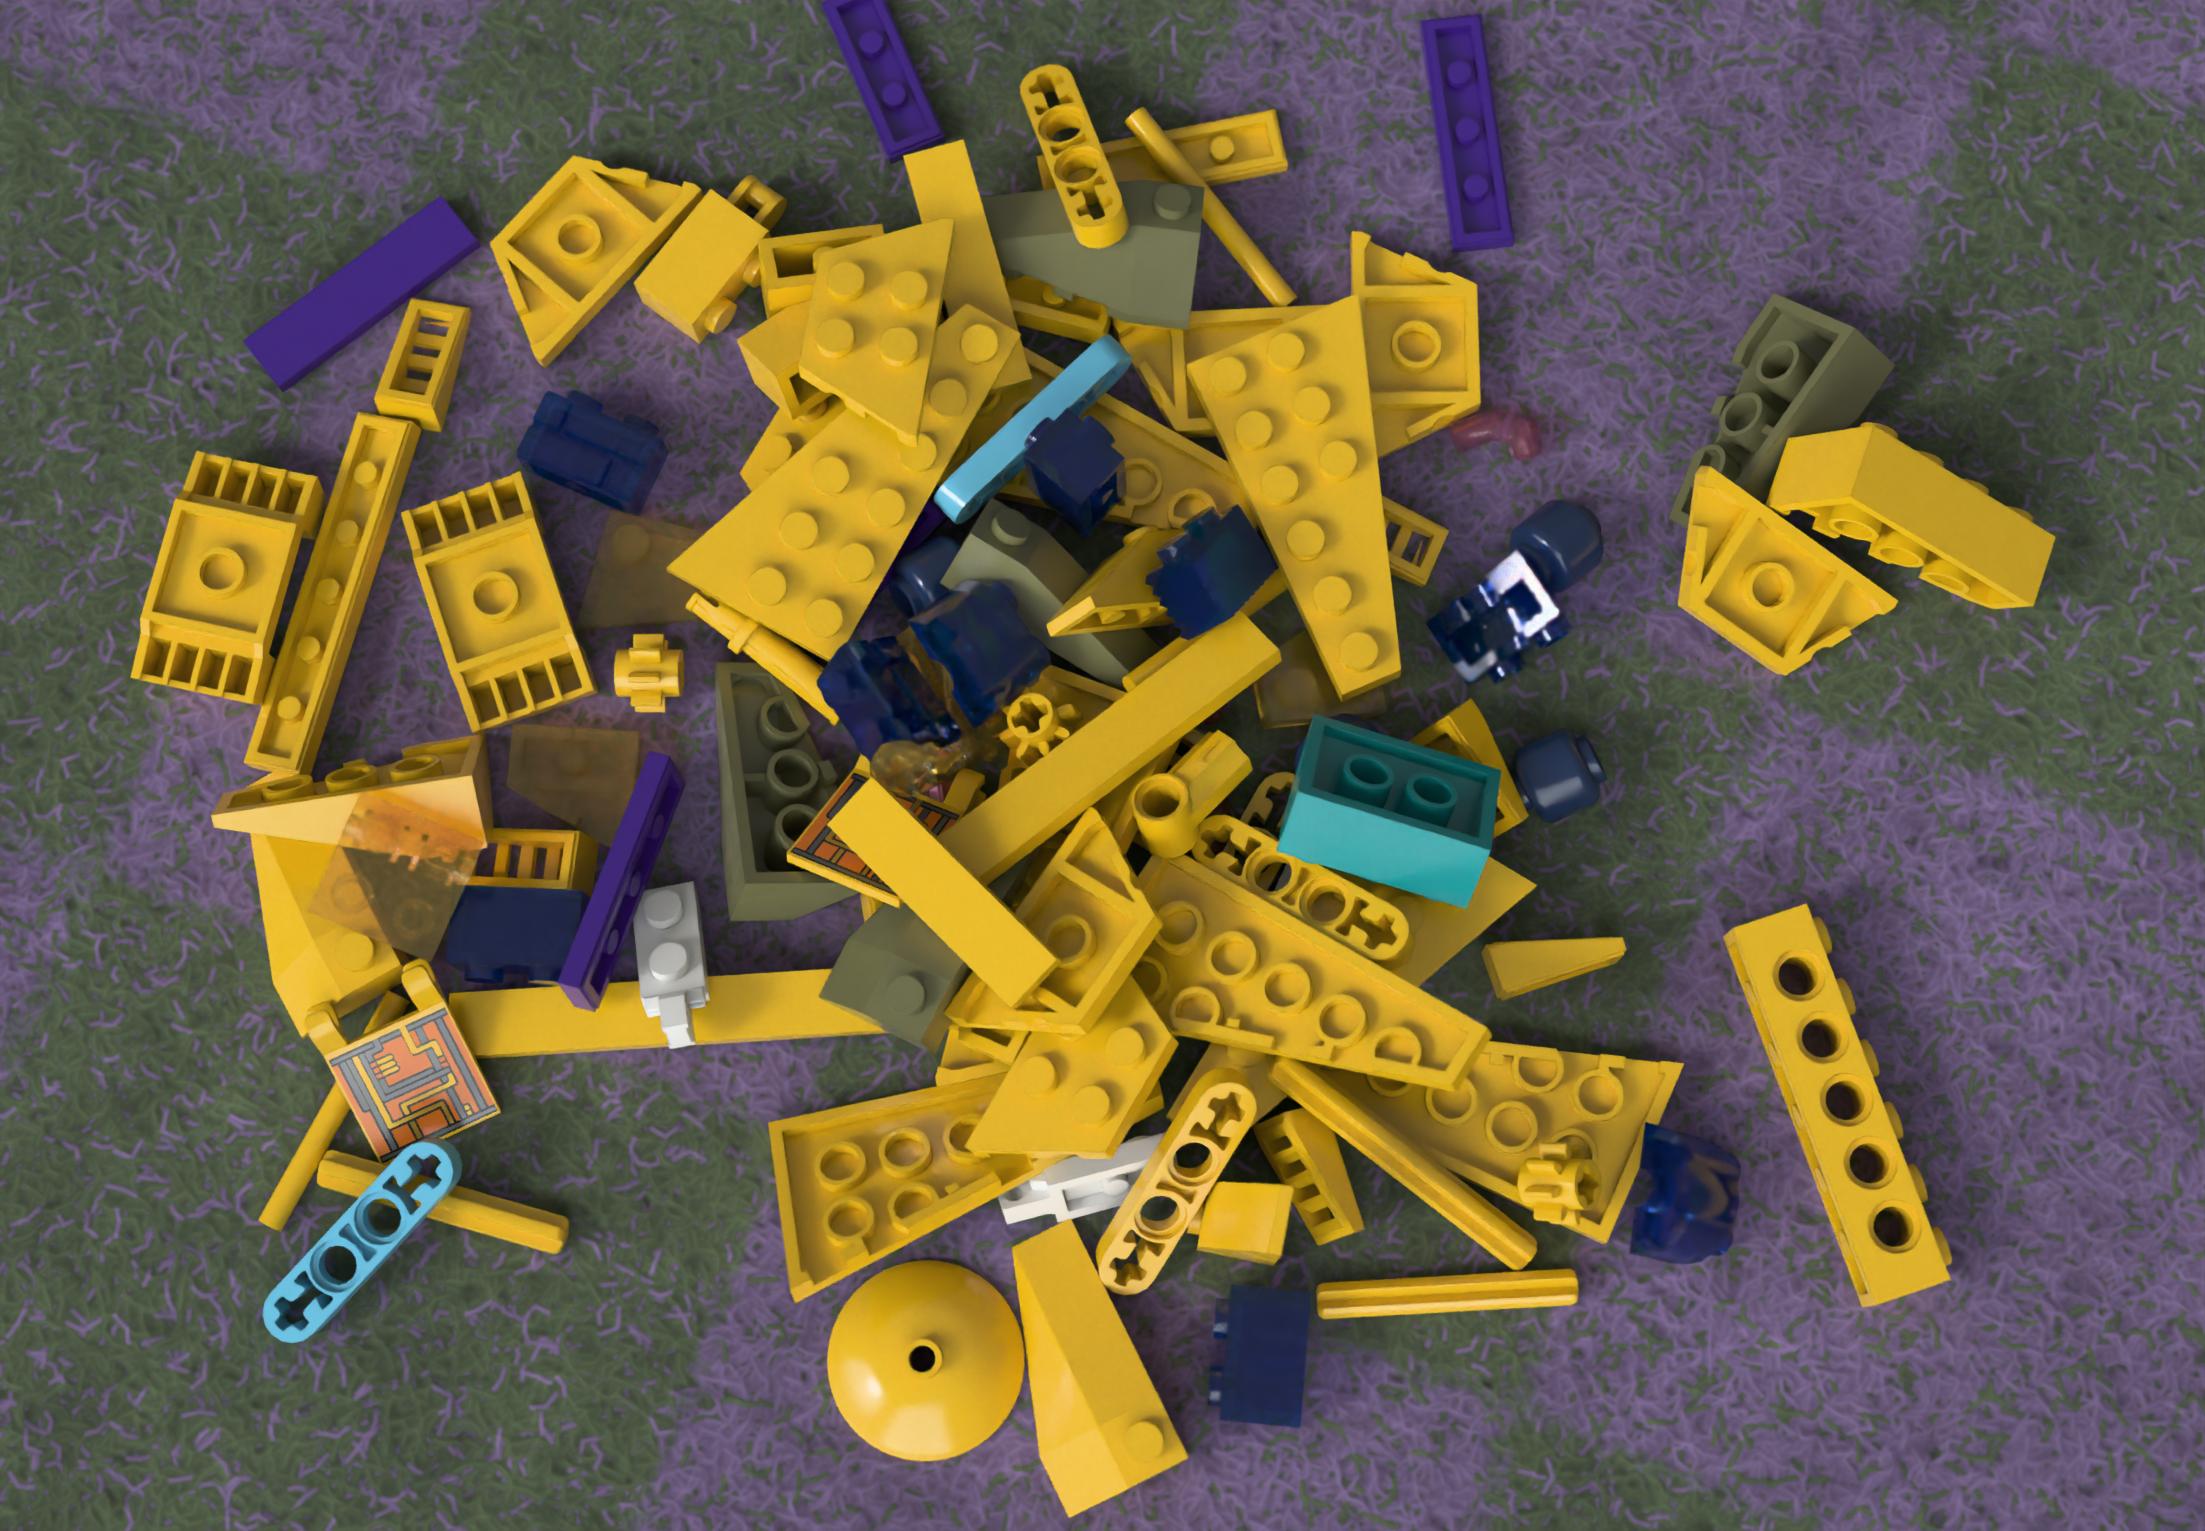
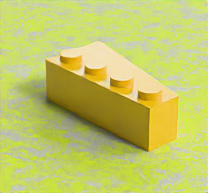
[1765,422,2056,609]

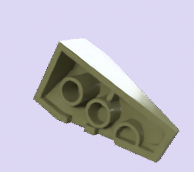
[980,180,1204,330]
[1668,293,1895,530]
[940,497,1161,693]
[714,662,860,921]
[818,843,1043,1055]

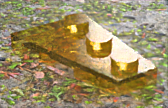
[576,510,718,631]

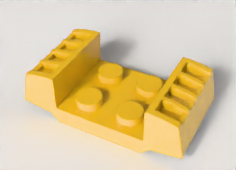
[131,451,327,706]
[401,471,599,735]

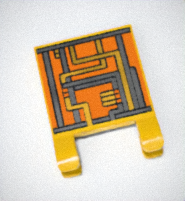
[786,733,986,909]
[304,957,501,1165]

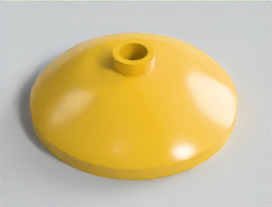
[827,1260,1025,1461]

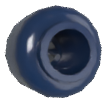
[1509,499,1604,593]
[889,535,977,629]
[1511,728,1607,823]

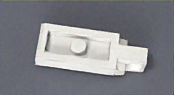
[633,881,710,1049]
[998,1132,1178,1224]

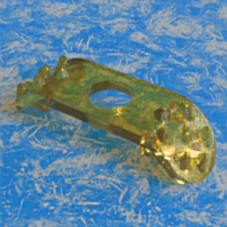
[870,696,1010,797]

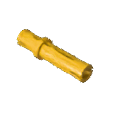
[685,590,860,726]

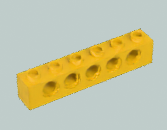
[1723,903,1952,1308]

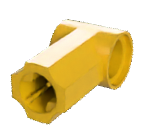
[1131,730,1252,858]

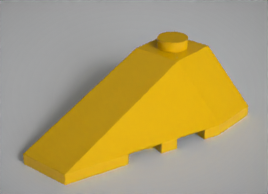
[211,734,494,861]
[245,772,410,1039]
[1012,1219,1189,1518]

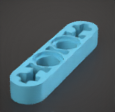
[933,334,1133,525]
[263,1137,462,1343]

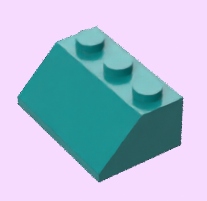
[1276,714,1501,909]

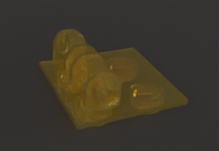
[308,790,484,962]

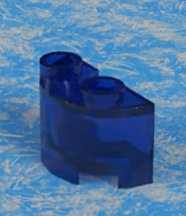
[1426,550,1573,685]
[908,580,1051,729]
[1629,1122,1741,1264]

